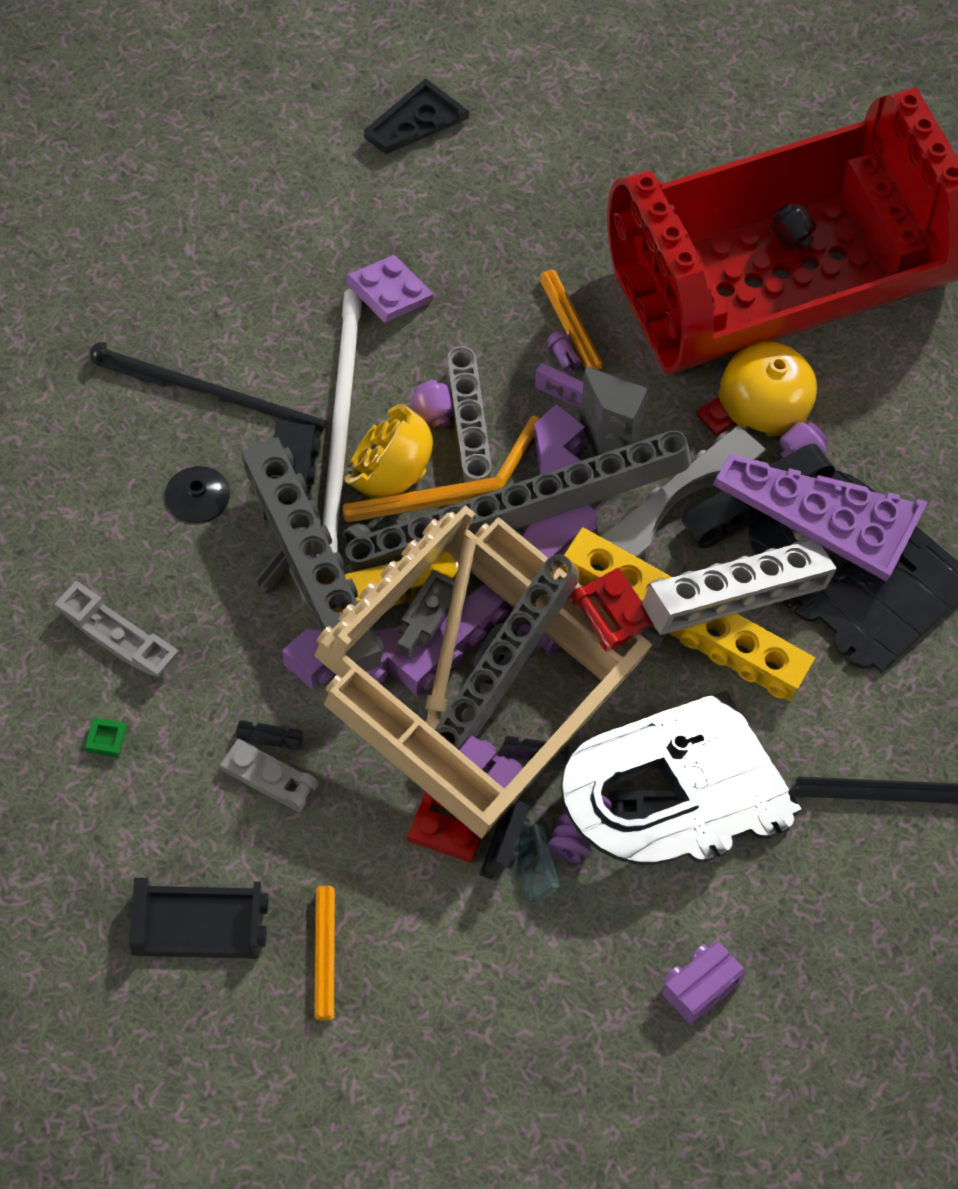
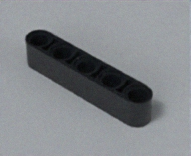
[682,443,835,548]

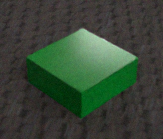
[85,717,127,758]

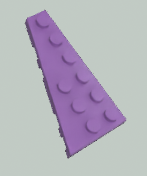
[713,454,928,581]

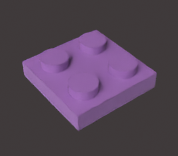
[346,255,434,323]

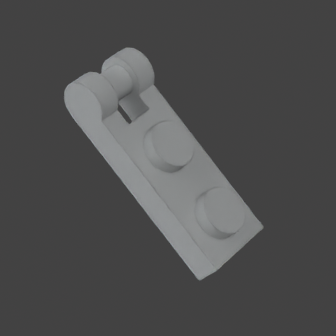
[220,739,320,812]

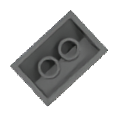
[580,367,648,456]

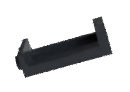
[129,877,269,959]

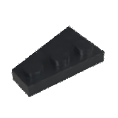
[364,78,469,154]

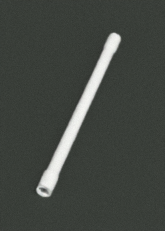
[317,289,362,557]

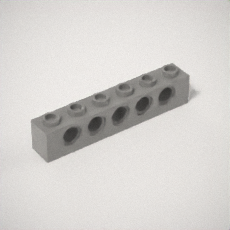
[641,540,837,635]

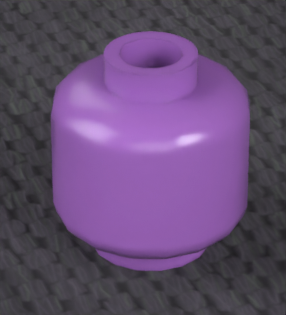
[410,380,454,430]
[779,422,827,459]

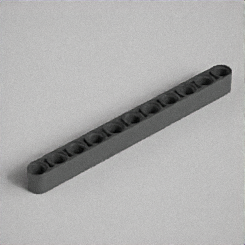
[345,431,691,572]

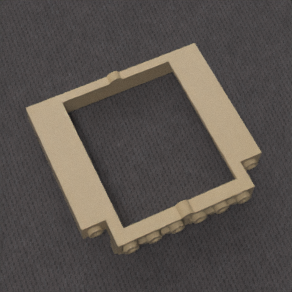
[314,505,653,839]

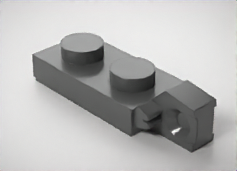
[397,570,455,659]

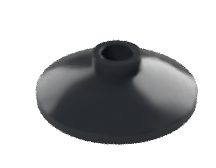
[165,466,230,523]

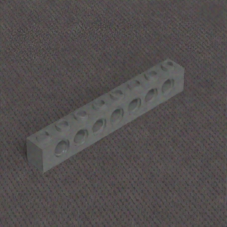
[241,437,385,672]

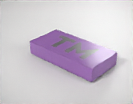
[535,363,583,409]

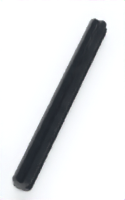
[794,776,958,804]

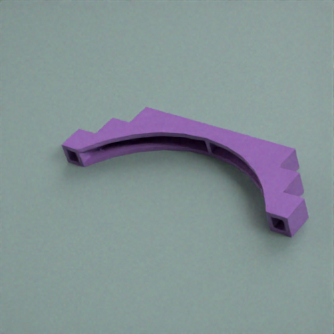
[283,404,599,696]

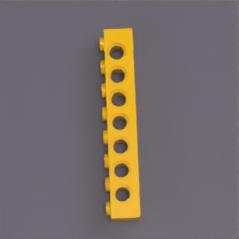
[560,527,815,701]

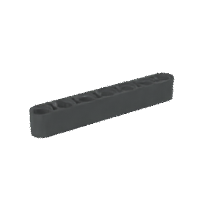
[434,555,579,750]

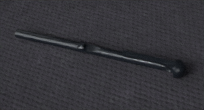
[90,342,327,432]

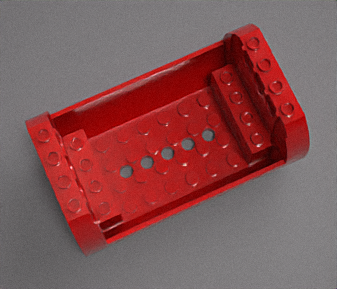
[607,88,958,374]

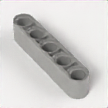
[447,346,491,483]

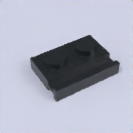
[479,800,530,880]

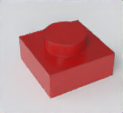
[696,396,736,437]

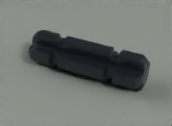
[236,720,303,750]
[502,736,570,764]

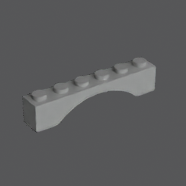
[600,425,766,562]

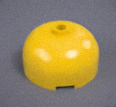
[719,341,817,437]
[344,404,433,499]

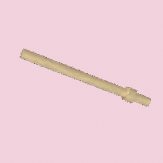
[425,537,477,729]

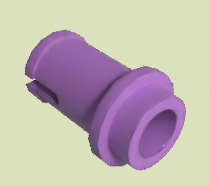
[547,331,582,373]

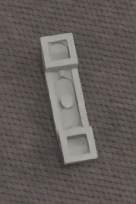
[55,581,179,678]

